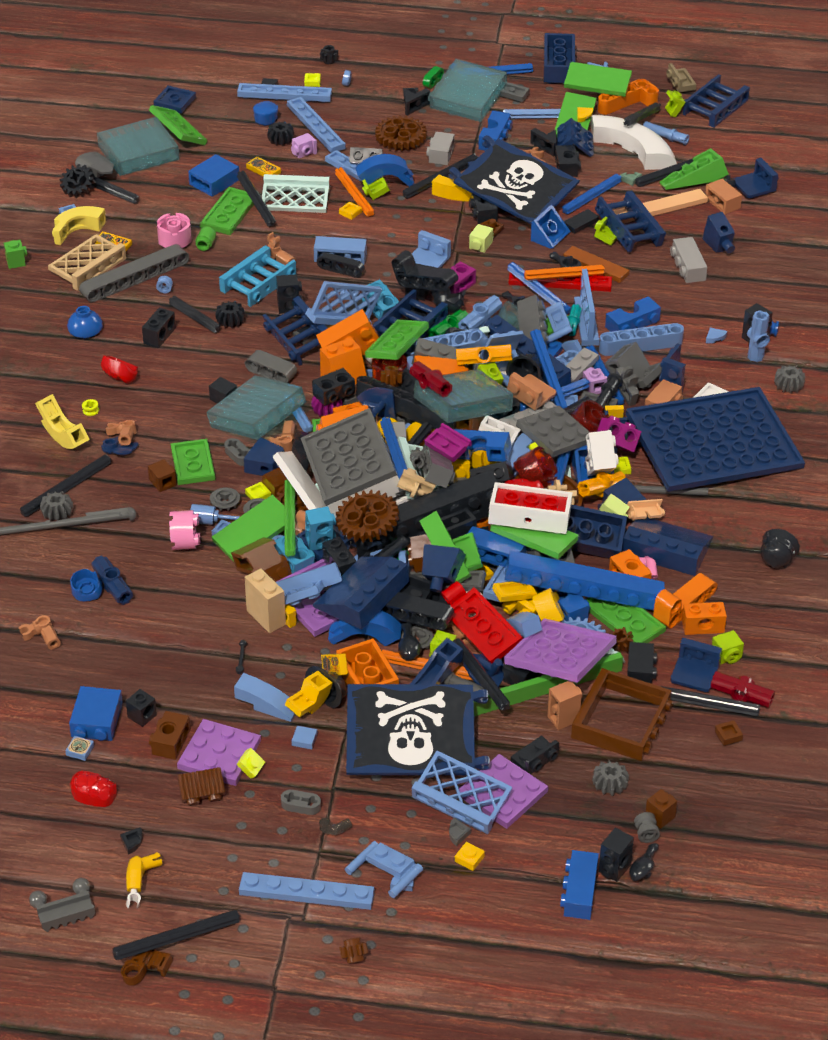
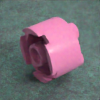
[157,213,192,248]
[169,510,200,550]

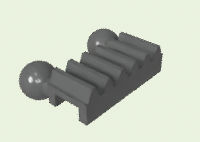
[29,878,95,932]

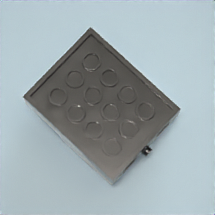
[301,408,403,518]

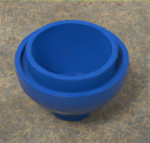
[67,306,103,338]

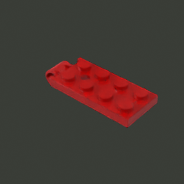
[441,581,523,663]

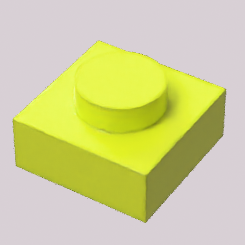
[236,748,265,779]

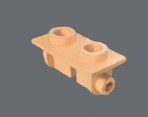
[626,499,665,520]

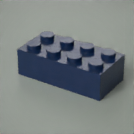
[544,33,575,83]
[567,504,627,558]

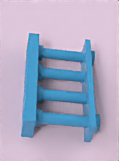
[219,245,296,307]

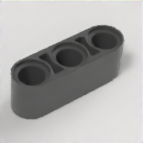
[245,350,298,385]

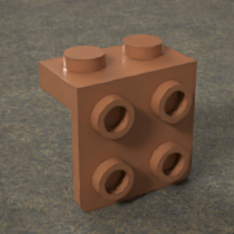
[506,372,556,410]

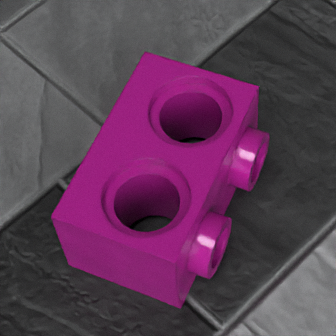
[450,261,476,294]
[597,416,641,452]

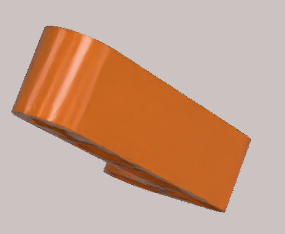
[598,79,659,115]
[653,573,718,628]

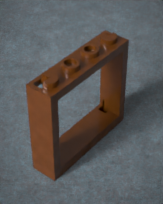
[571,668,673,761]

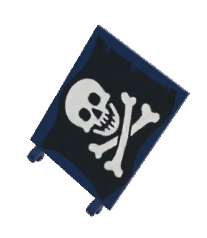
[448,135,580,224]
[346,684,490,775]

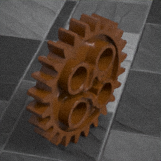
[375,115,427,151]
[335,490,399,543]

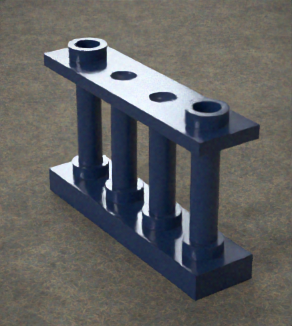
[683,74,750,128]
[595,190,666,253]
[373,289,448,338]
[263,296,328,366]

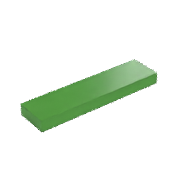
[420,511,471,583]

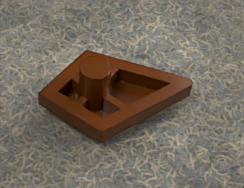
[471,219,504,236]

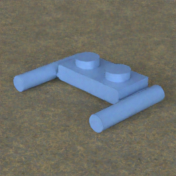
[543,301,573,344]
[345,841,423,898]

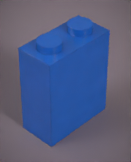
[188,154,239,197]
[69,686,123,741]

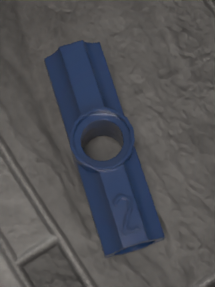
[91,555,133,605]

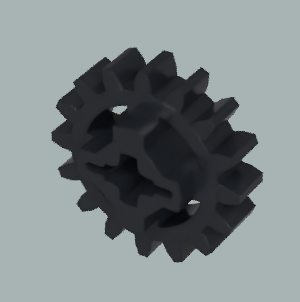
[60,164,96,198]

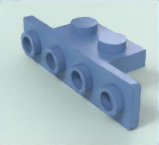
[276,562,343,605]

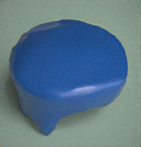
[253,101,278,125]
[70,569,103,602]

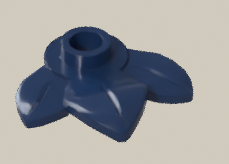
[101,436,139,455]

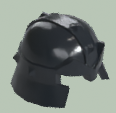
[431,288,466,315]
[506,354,542,380]
[760,529,800,569]

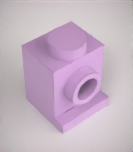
[291,133,317,158]
[583,367,607,394]

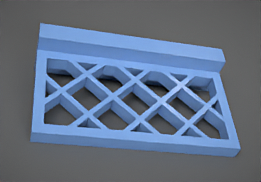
[574,269,599,346]
[305,281,382,325]
[412,751,512,834]

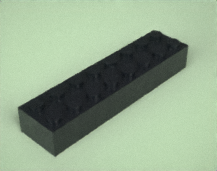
[350,470,497,559]

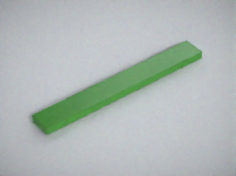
[474,652,623,716]

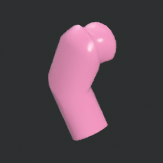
[639,556,658,579]

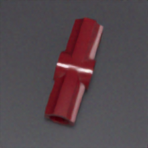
[409,361,453,397]
[711,671,775,708]

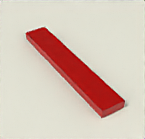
[508,272,612,292]

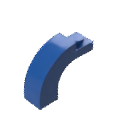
[356,154,414,187]
[328,610,401,646]

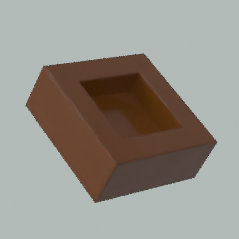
[715,720,743,746]

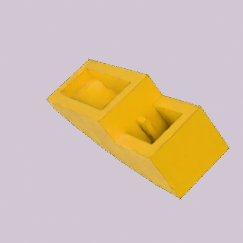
[432,175,471,202]

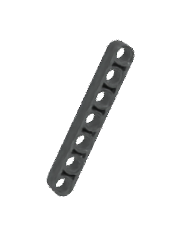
[79,244,189,302]

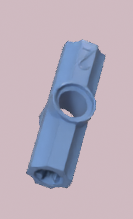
[458,295,502,330]
[747,311,770,362]

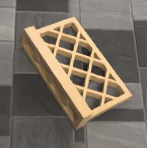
[48,234,126,291]

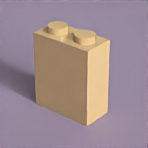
[245,569,286,633]

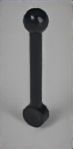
[236,640,247,674]

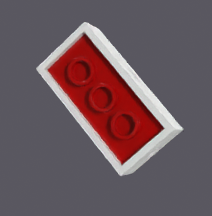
[488,482,573,534]

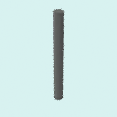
[634,485,708,495]

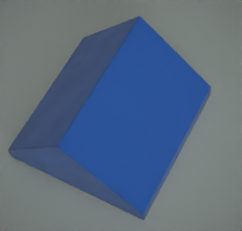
[531,204,570,249]

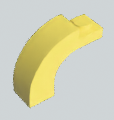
[52,206,106,245]
[35,394,90,449]

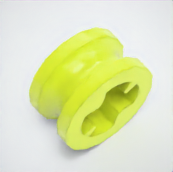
[82,399,99,416]

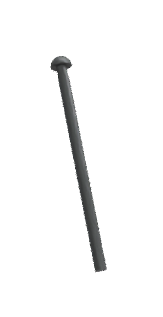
[0,507,137,535]

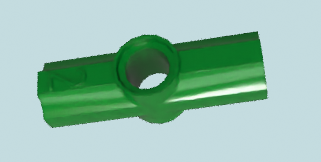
[427,310,468,337]

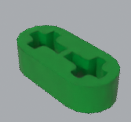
[423,66,444,89]

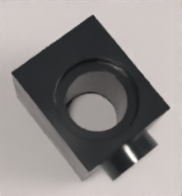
[126,689,157,727]

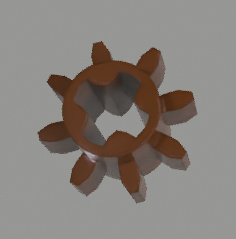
[381,366,403,387]
[612,627,633,652]
[339,937,368,963]

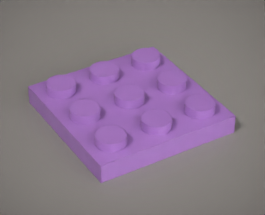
[177,719,261,786]
[459,754,548,829]

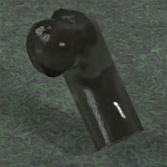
[319,818,352,836]

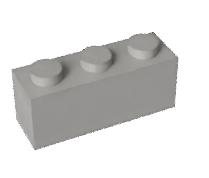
[670,237,707,283]

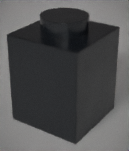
[209,377,238,408]

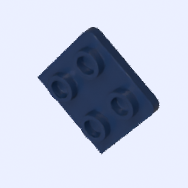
[557,118,594,157]
[733,158,779,198]
[659,343,686,392]
[670,638,722,692]

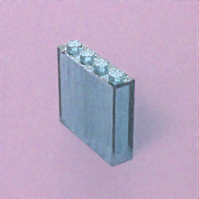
[428,59,507,122]
[97,117,179,176]
[414,369,513,423]
[206,375,306,440]

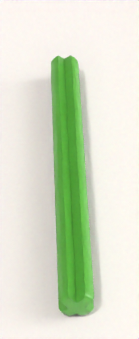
[285,479,296,557]

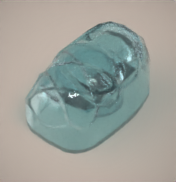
[498,301,519,330]

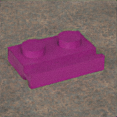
[424,423,472,462]

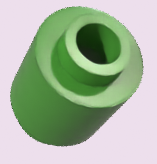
[195,227,216,251]

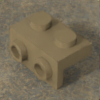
[666,63,696,92]

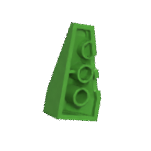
[659,148,729,190]

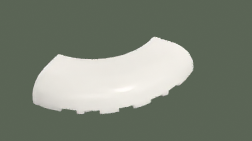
[590,115,677,170]

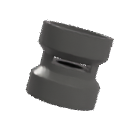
[634,812,660,843]

